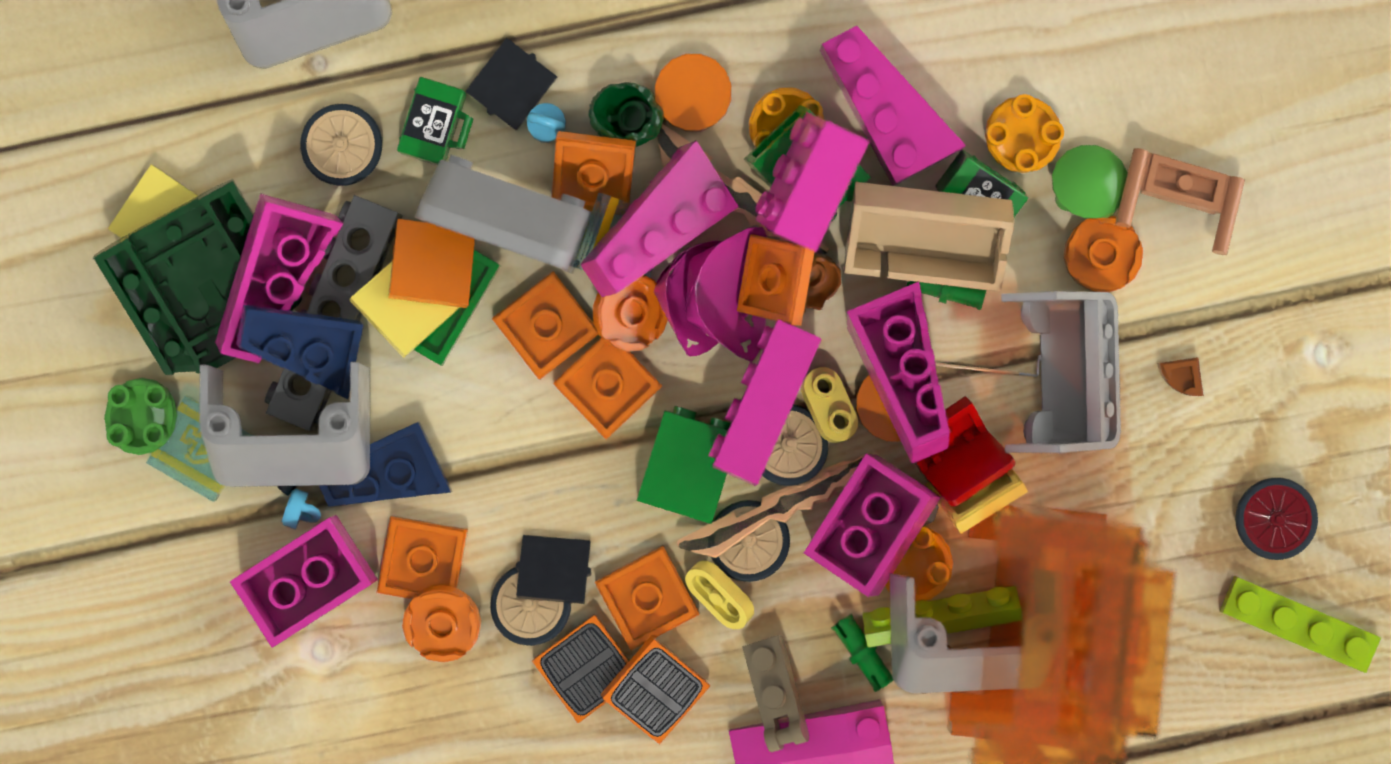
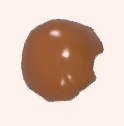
[803,253,841,314]

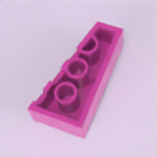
[820,25,966,186]
[580,140,739,297]
[215,193,343,363]
[847,282,950,463]
[709,319,822,486]

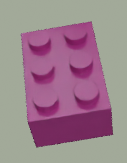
[756,112,869,252]
[804,453,941,597]
[229,515,378,648]

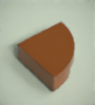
[1157,357,1204,396]

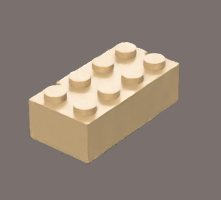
[844,182,1014,292]

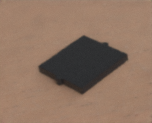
[465,38,558,131]
[516,535,592,604]

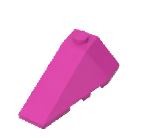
[729,699,894,764]

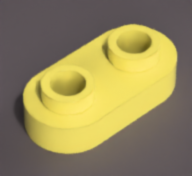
[801,367,858,443]
[685,561,754,629]

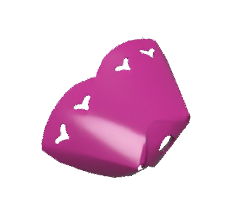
[685,227,767,362]
[654,240,722,357]

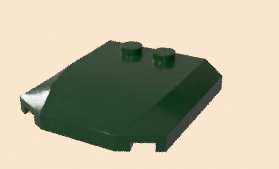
[93,179,303,375]

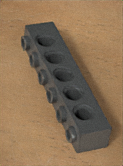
[264,195,403,431]

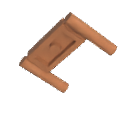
[1115,148,1245,255]

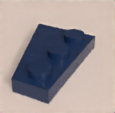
[236,305,364,400]
[319,422,453,507]

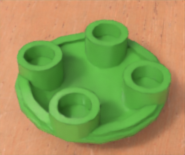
[1052,145,1128,218]
[104,378,177,455]

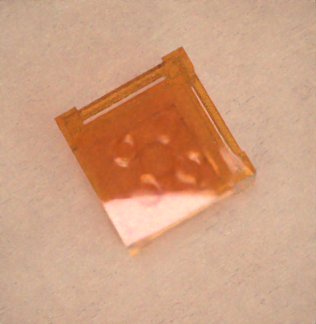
[947,503,1176,764]

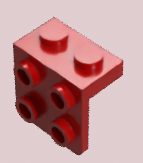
[915,396,1016,507]

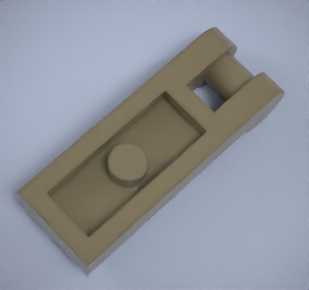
[742,635,809,753]

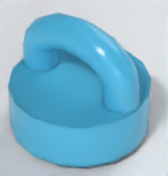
[527,103,566,143]
[282,488,321,529]

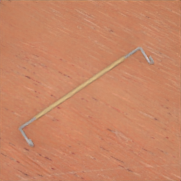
[935,355,1041,377]

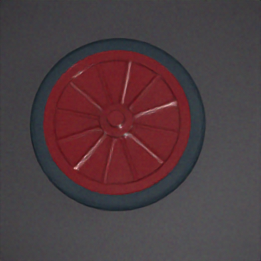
[1235,478,1318,560]

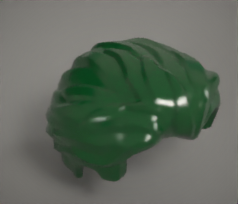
[588,82,664,147]

